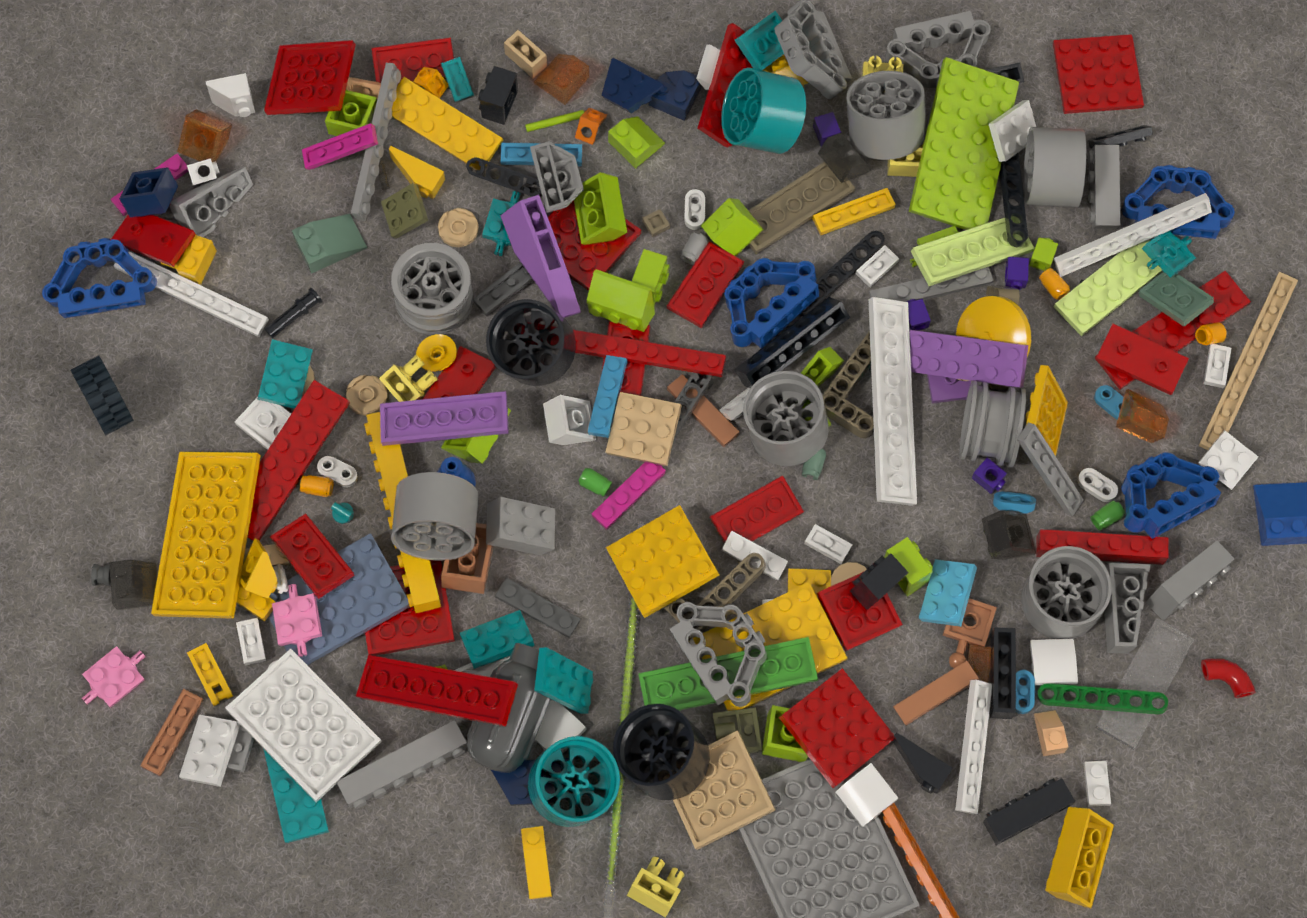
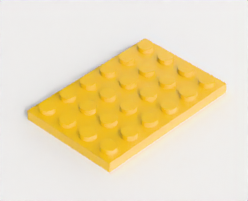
[693,582,848,711]

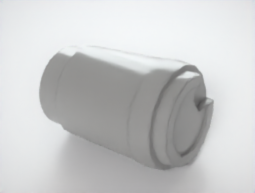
[680,232,708,265]

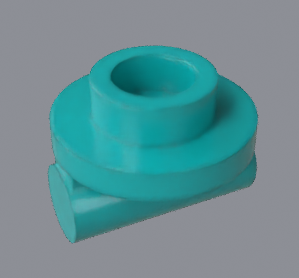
[331,502,354,524]

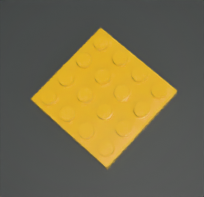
[1026,365,1068,456]
[606,505,719,618]

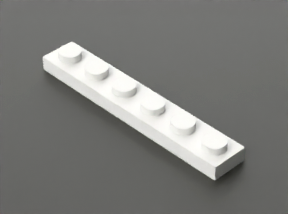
[955,680,992,814]

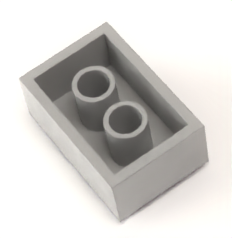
[486,497,555,555]

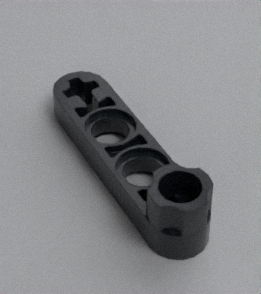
[466,157,541,197]

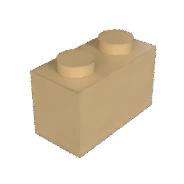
[504,30,547,79]

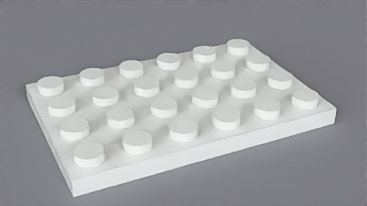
[225,649,381,802]

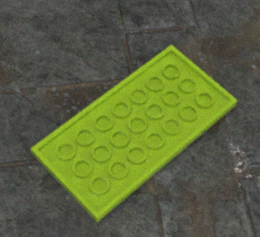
[909,57,1019,230]

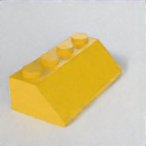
[1045,807,1114,909]

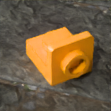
[413,67,448,99]

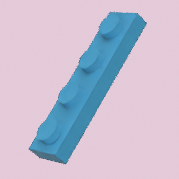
[501,143,582,166]
[588,355,627,438]

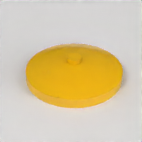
[956,296,1031,357]

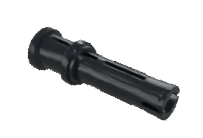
[264,287,323,339]

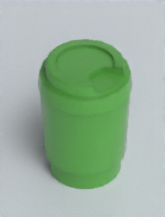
[578,468,612,497]
[1090,501,1125,531]

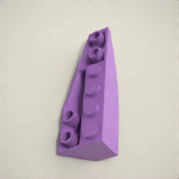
[501,195,581,318]

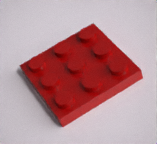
[817,572,903,652]

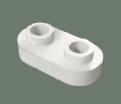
[684,189,705,230]
[317,456,358,487]
[1077,468,1118,502]

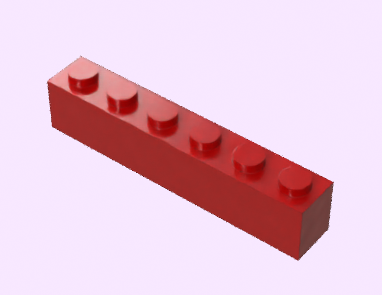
[1036,529,1169,565]

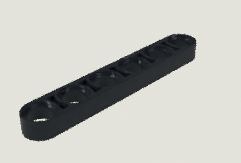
[1000,153,1028,248]
[799,230,885,316]

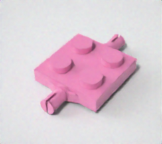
[272,584,322,657]
[82,646,146,708]

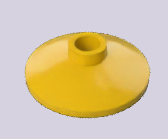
[416,334,457,372]

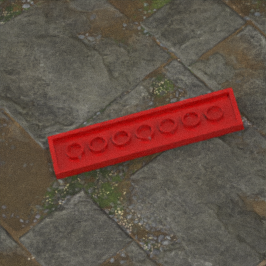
[1095,271,1251,390]
[247,380,350,541]
[356,655,518,727]

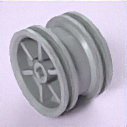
[959,380,1026,468]

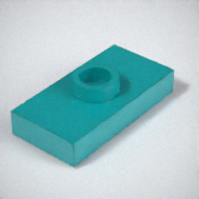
[441,57,474,102]

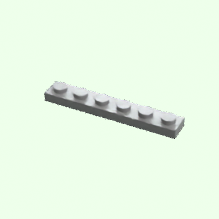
[869,267,993,302]
[1017,422,1084,516]

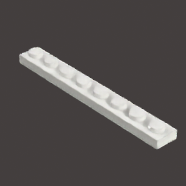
[1054,193,1212,277]
[114,251,269,337]

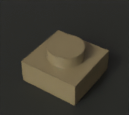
[642,209,670,238]

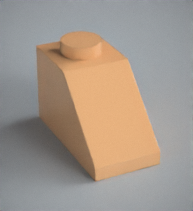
[1034,710,1068,756]

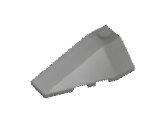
[169,166,253,237]

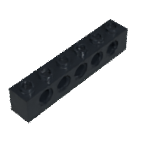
[734,297,850,388]

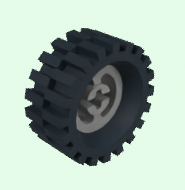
[70,355,134,436]

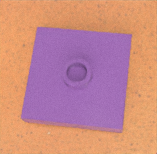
[927,374,971,403]

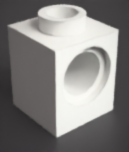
[187,158,219,185]

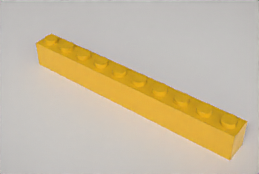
[364,412,441,613]

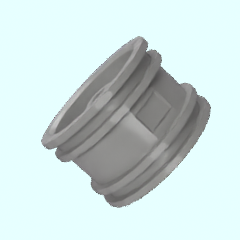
[391,243,473,335]

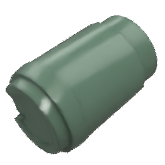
[802,449,826,480]

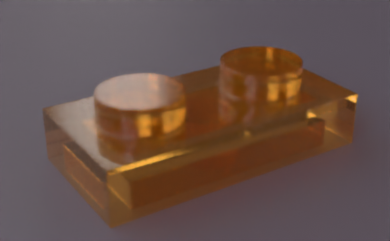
[966,645,991,689]

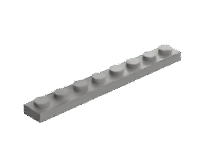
[351,63,401,221]

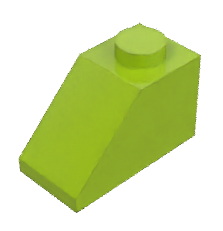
[800,347,844,387]

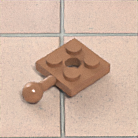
[942,598,997,669]

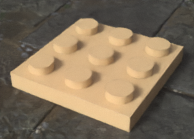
[605,392,682,466]

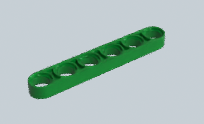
[1038,683,1168,715]

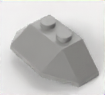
[530,141,584,213]

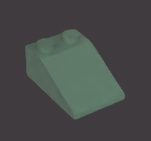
[292,214,367,274]

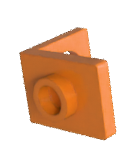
[575,108,607,145]

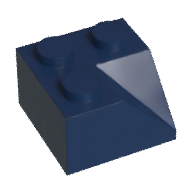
[648,70,702,121]
[119,167,178,218]

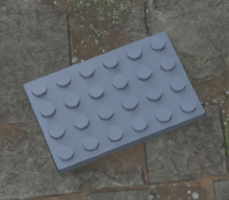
[269,533,410,665]

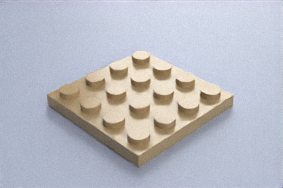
[663,731,776,850]

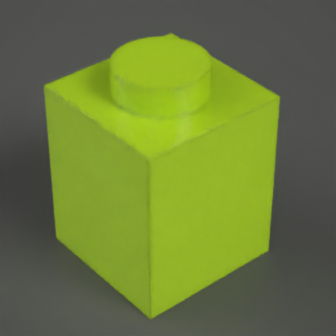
[1029,237,1058,271]

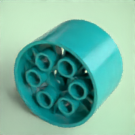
[721,68,806,154]
[528,736,620,827]

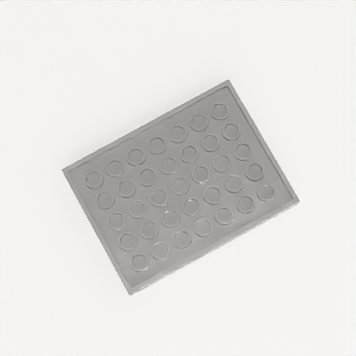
[738,759,920,918]

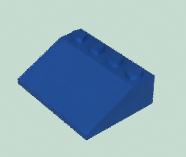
[1253,482,1307,546]

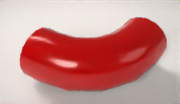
[1201,658,1256,698]

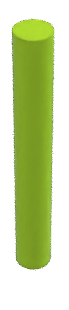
[525,110,584,132]

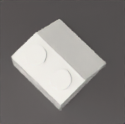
[206,73,255,117]
[543,395,596,445]

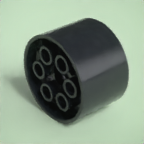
[486,299,576,386]
[613,704,710,800]

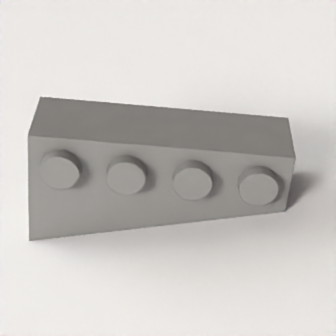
[1088,145,1120,229]
[1146,541,1235,621]
[1104,563,1151,654]

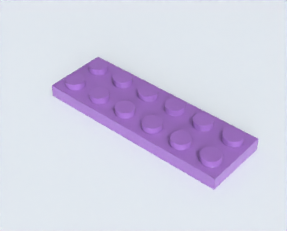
[910,330,1028,388]
[380,391,509,446]

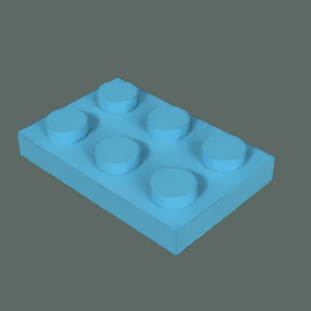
[919,559,977,627]

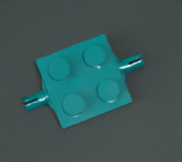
[482,191,521,256]
[1142,231,1196,278]

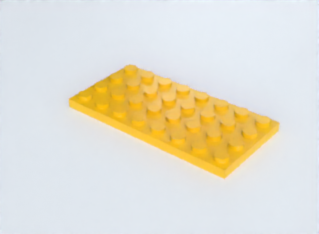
[151,452,261,619]

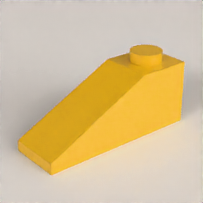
[389,146,445,199]
[521,826,552,899]

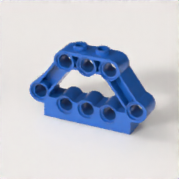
[1121,165,1235,239]
[42,238,157,318]
[724,258,819,349]
[1121,452,1221,539]

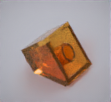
[534,54,590,105]
[177,109,232,162]
[1116,389,1169,443]

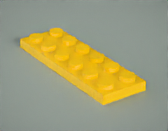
[392,77,504,170]

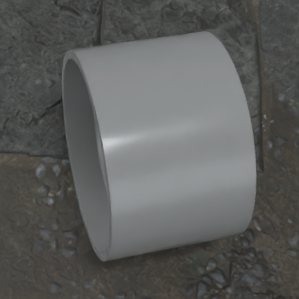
[846,71,926,160]
[1023,127,1086,207]
[743,371,829,466]
[391,472,479,560]
[1021,546,1112,639]

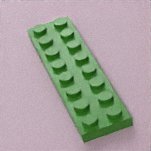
[639,637,818,710]

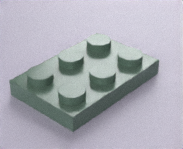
[1139,272,1214,326]

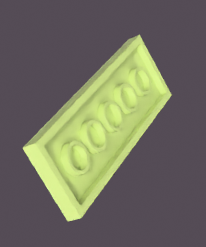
[911,216,1034,286]
[1054,240,1163,336]

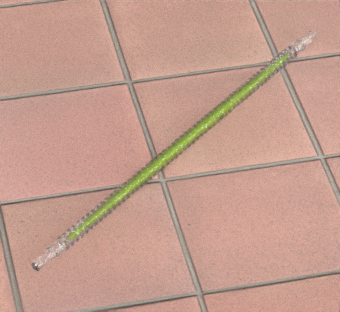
[603,521,646,918]

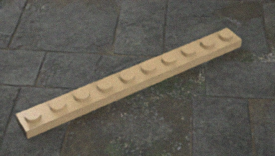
[1199,272,1298,450]

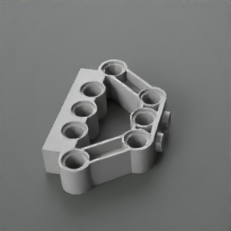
[775,0,852,100]
[885,11,991,88]
[670,602,767,707]

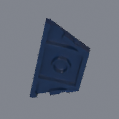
[601,58,667,114]
[490,758,569,806]

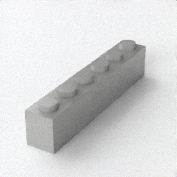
[337,720,468,809]

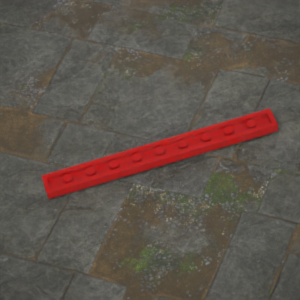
[521,322,726,377]

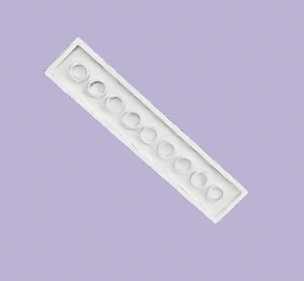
[868,297,917,506]

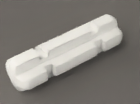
[273,564,289,594]

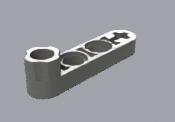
[674,373,713,437]

